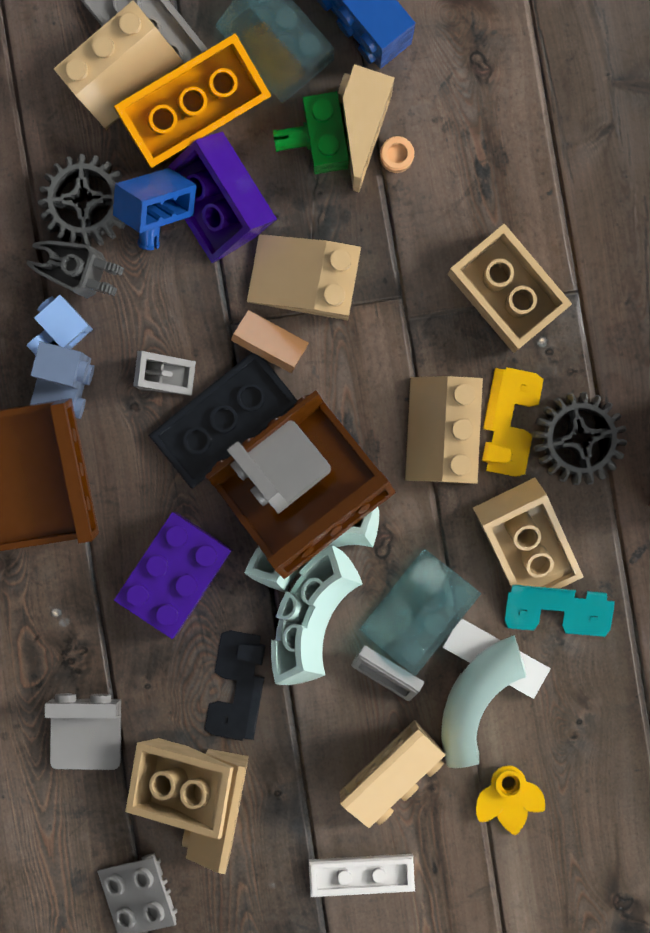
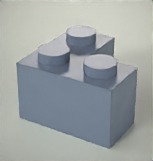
[30,341,94,419]

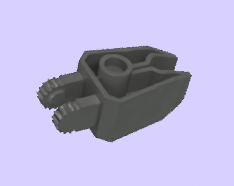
[26,240,124,299]

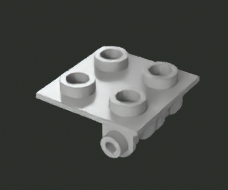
[97,853,177,933]

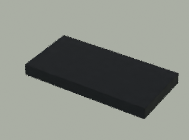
[148,352,297,489]

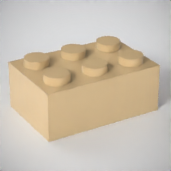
[447,224,572,353]

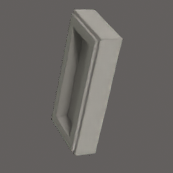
[351,645,424,701]

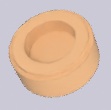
[380,136,414,173]

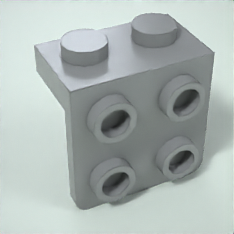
[227,420,331,514]
[45,693,121,770]

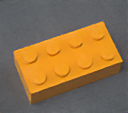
[113,33,271,168]

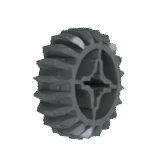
[37,154,125,246]
[532,392,627,486]

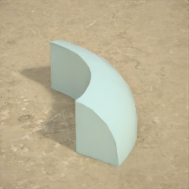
[244,507,379,592]
[271,546,363,685]
[441,635,526,768]

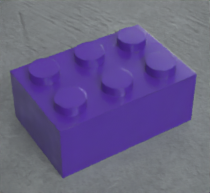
[114,512,233,639]

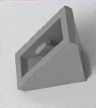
[133,351,196,395]

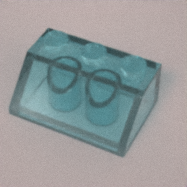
[216,0,334,104]
[360,549,482,676]

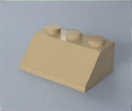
[54,0,184,130]
[405,376,483,484]
[340,720,445,828]
[182,749,249,874]

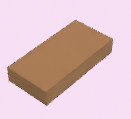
[231,310,309,374]

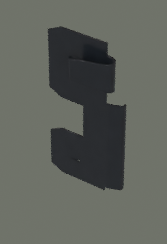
[205,630,266,741]

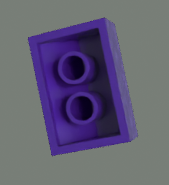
[167,131,277,263]

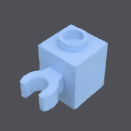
[26,295,93,356]

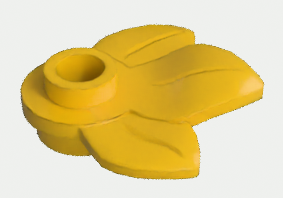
[476,765,545,835]

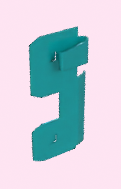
[505,585,615,637]

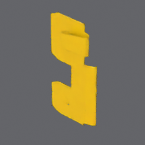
[482,367,544,477]

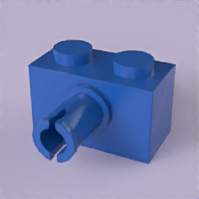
[113,168,196,250]

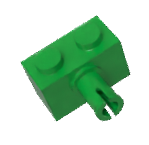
[273,91,349,174]

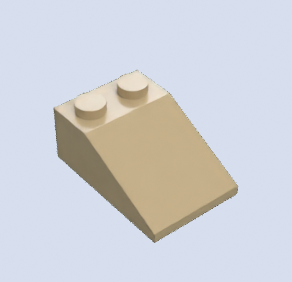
[338,64,395,192]
[247,234,361,321]
[473,477,584,589]
[125,738,233,839]

